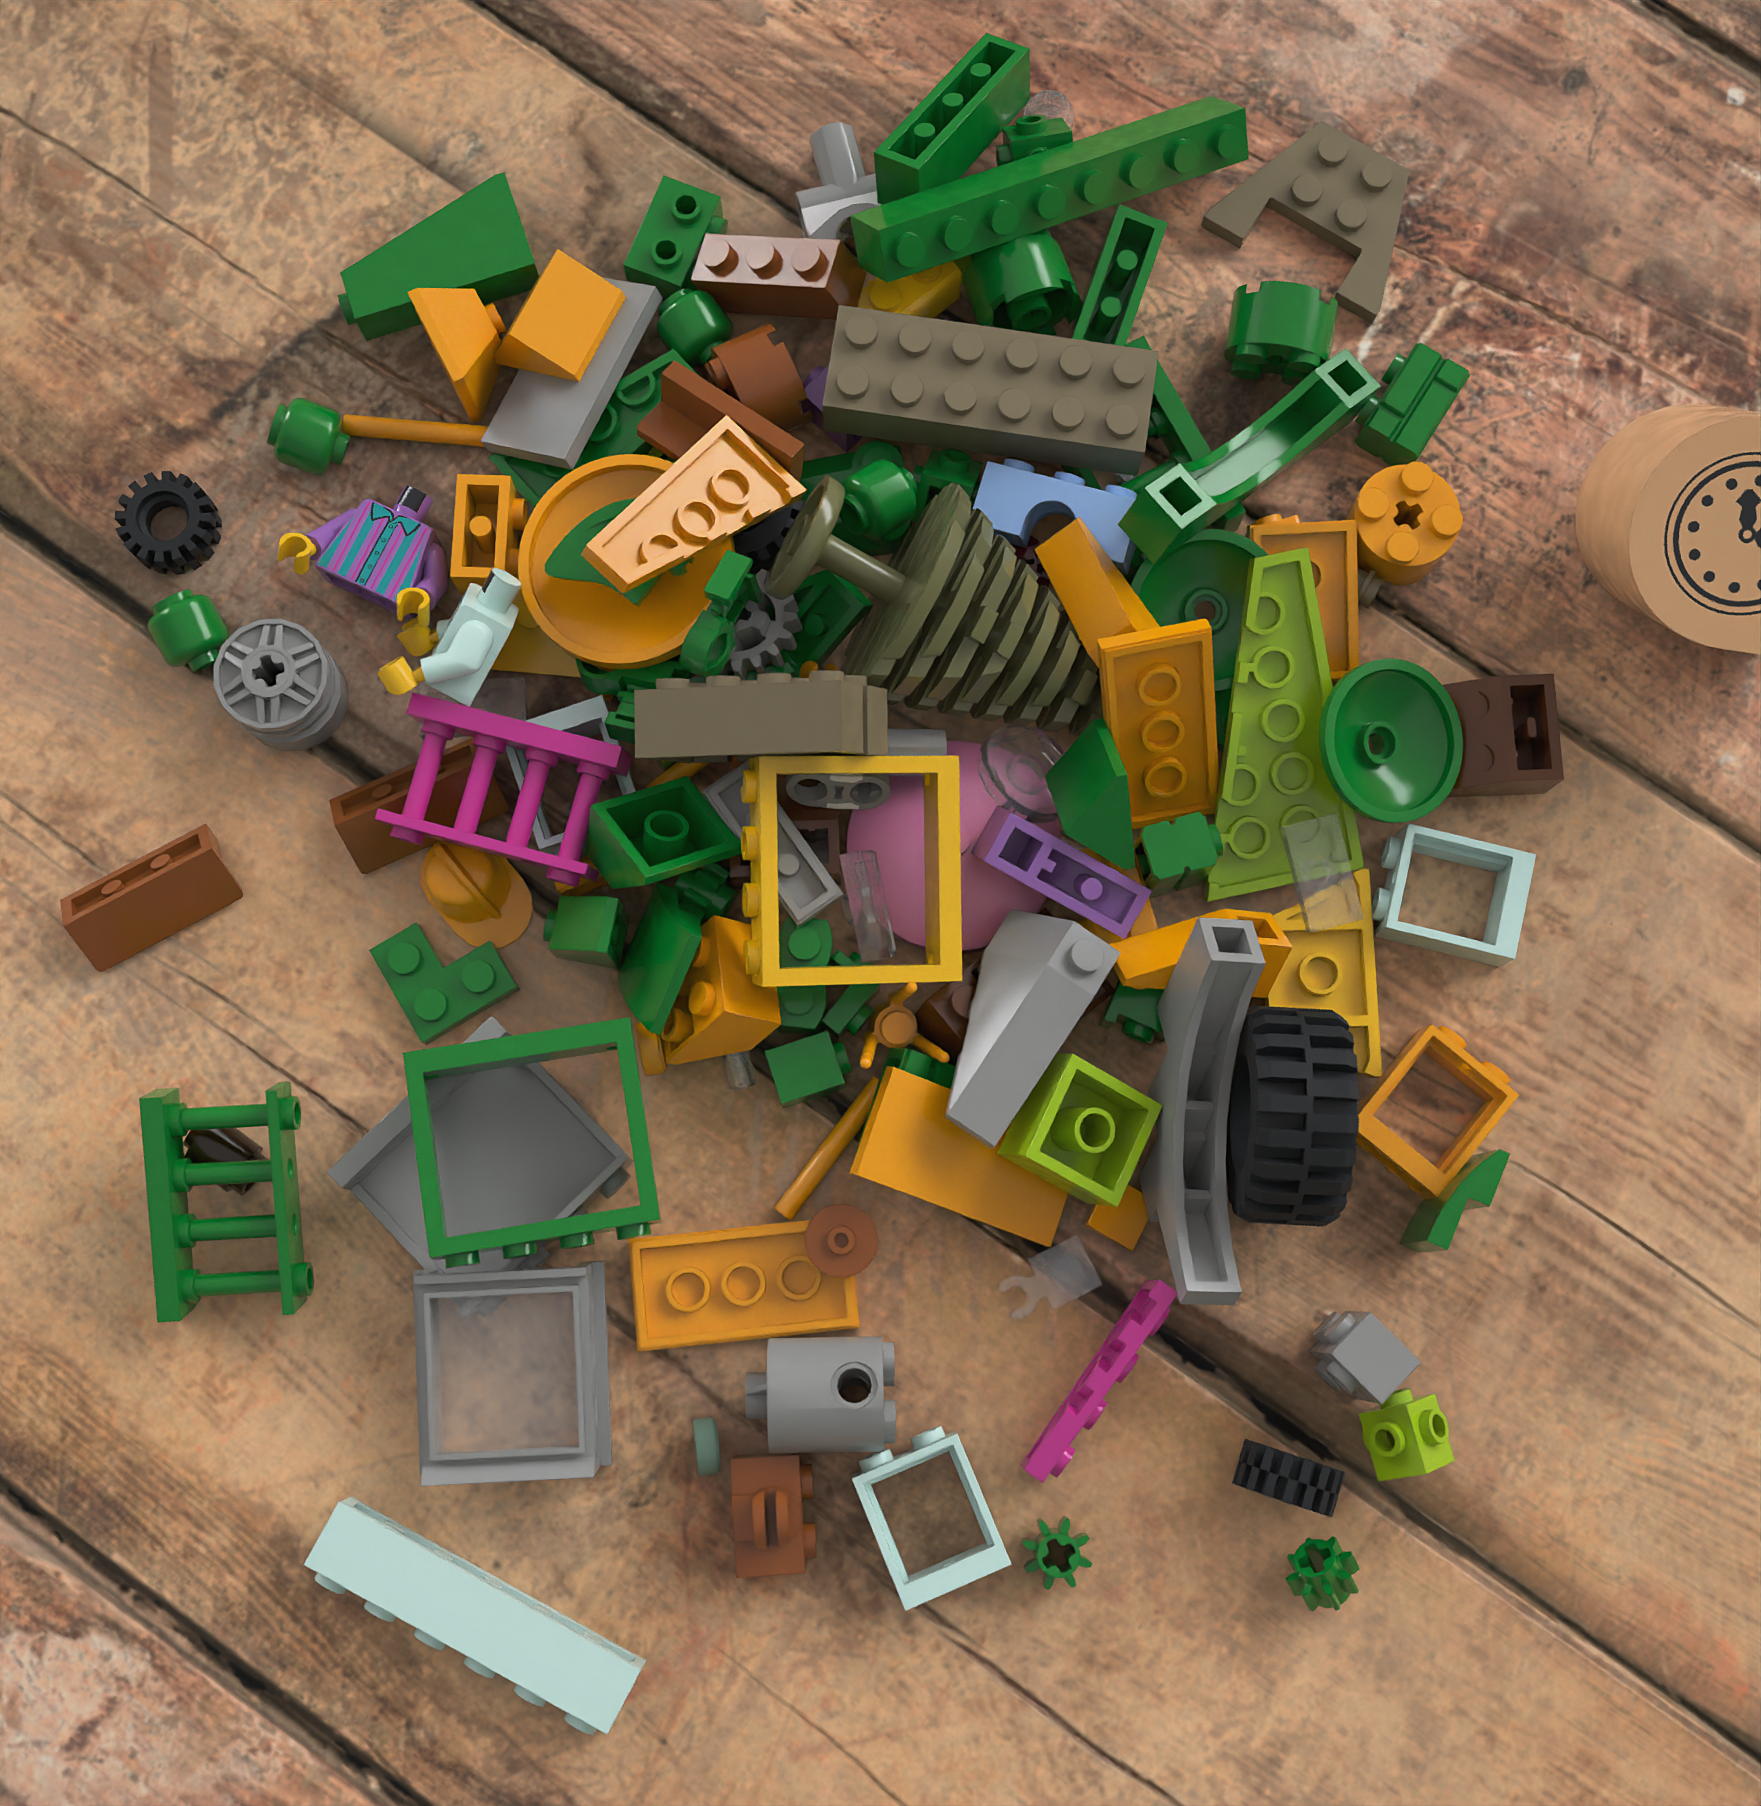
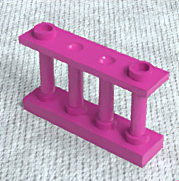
[375,692,633,887]

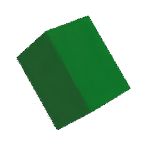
[1044,718,1135,870]

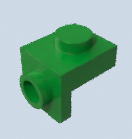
[821,950,880,1040]

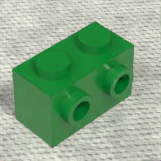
[623,175,728,301]

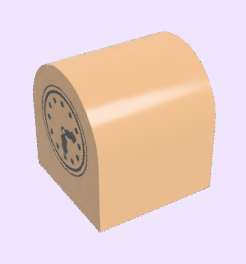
[1575,404,1761,655]

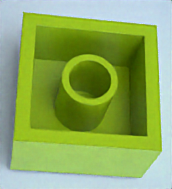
[997,1053,1163,1207]

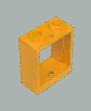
[1356,1024,1519,1199]

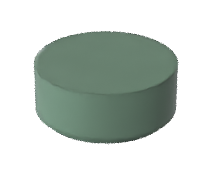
[692,1417,721,1477]

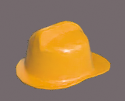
[420,834,533,948]

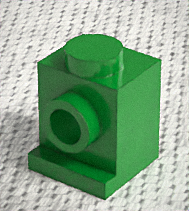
[1099,979,1165,1045]

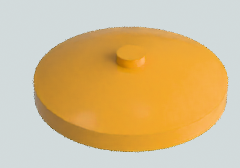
[518,454,735,670]

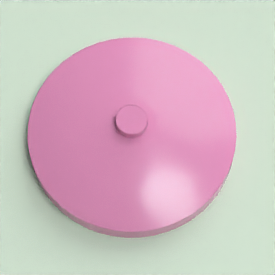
[846,741,1061,954]

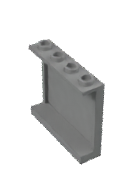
[327,1016,634,1318]

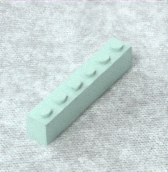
[304,1497,646,1735]

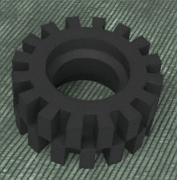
[115,471,222,575]
[1232,1439,1345,1517]

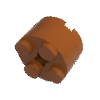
[703,323,812,432]

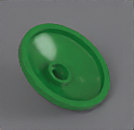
[1130,529,1268,691]
[1319,658,1463,823]

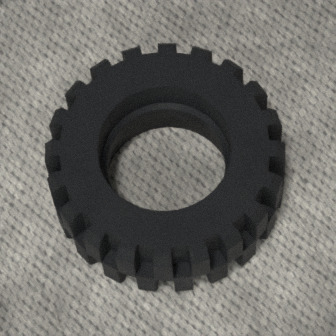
[1226,1006,1359,1227]

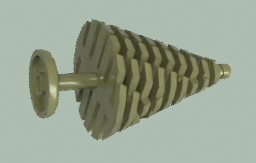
[764,475,1103,736]

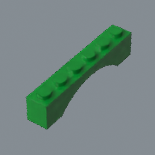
[1117,348,1381,564]

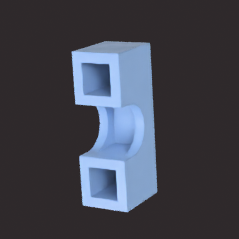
[973,459,1137,575]

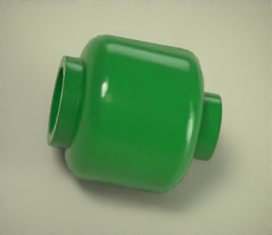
[656,288,734,368]
[267,398,351,476]
[839,459,917,540]
[148,589,230,673]

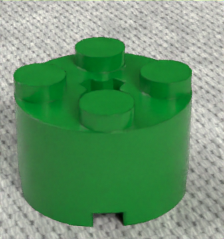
[963,228,1081,336]
[1224,281,1338,387]

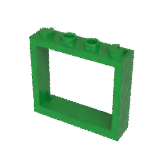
[403,1017,662,1269]

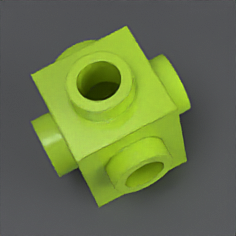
[1359,1388,1455,1482]

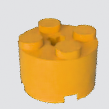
[1345,462,1463,586]

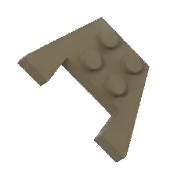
[1201,121,1410,324]

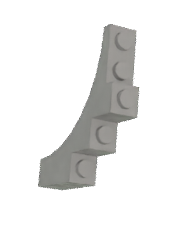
[1139,917,1266,1305]

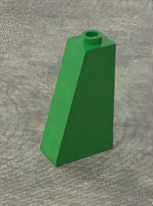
[338,172,539,341]

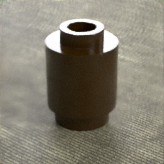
[183,1128,268,1196]

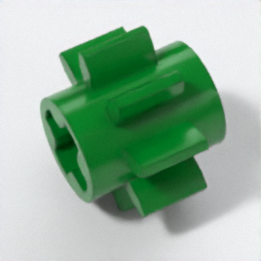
[673,862,738,926]
[1021,1516,1092,1590]
[1285,1536,1360,1611]

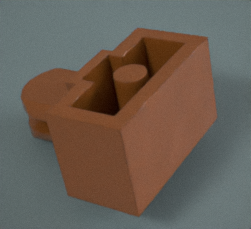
[730,1453,817,1578]

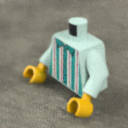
[378,568,521,707]

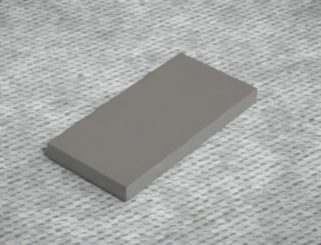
[481,277,662,470]

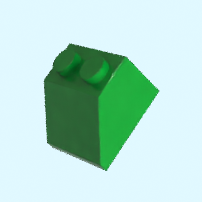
[586,776,742,889]

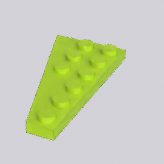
[1203,547,1364,902]

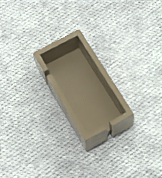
[634,670,888,764]

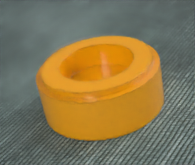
[636,1022,668,1076]

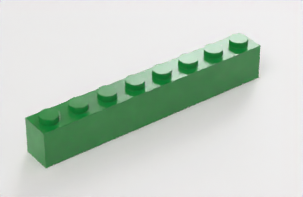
[850,96,1249,283]

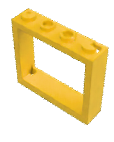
[740,756,962,987]

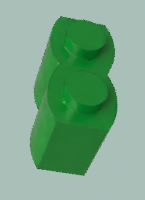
[777,916,833,1036]

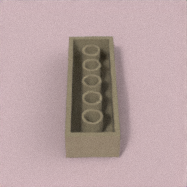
[822,305,1159,476]

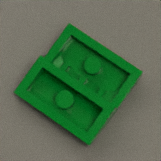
[617,882,702,1035]
[1399,1149,1510,1253]

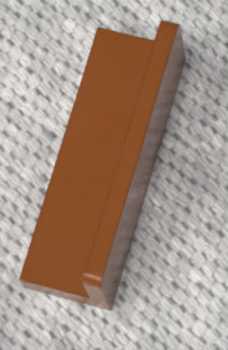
[637,360,805,481]
[329,738,509,874]
[60,823,243,972]

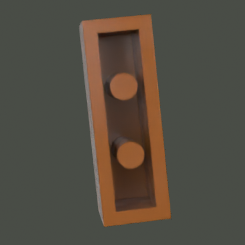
[691,234,867,320]

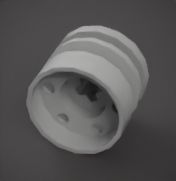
[214,618,348,751]

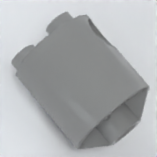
[745,1336,896,1454]

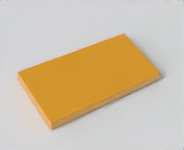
[1097,618,1219,830]
[850,1066,1068,1247]
[628,1220,860,1352]

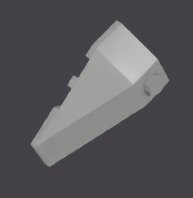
[945,909,1121,1149]

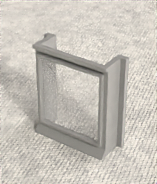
[413,1261,613,1486]

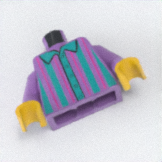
[277,486,449,627]

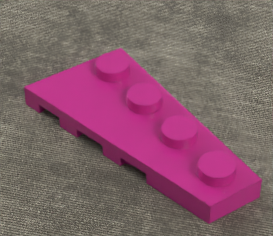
[1020,1279,1178,1483]

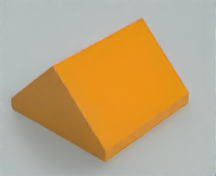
[494,249,626,382]

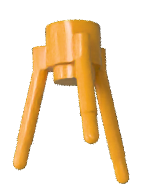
[860,982,950,1069]

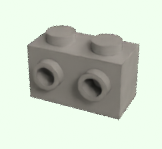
[1308,1311,1421,1404]

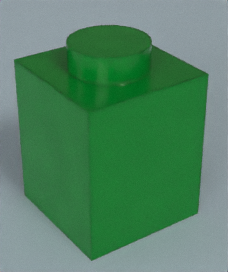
[765,1031,852,1109]

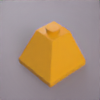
[407,288,507,424]

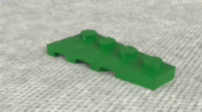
[488,349,698,508]

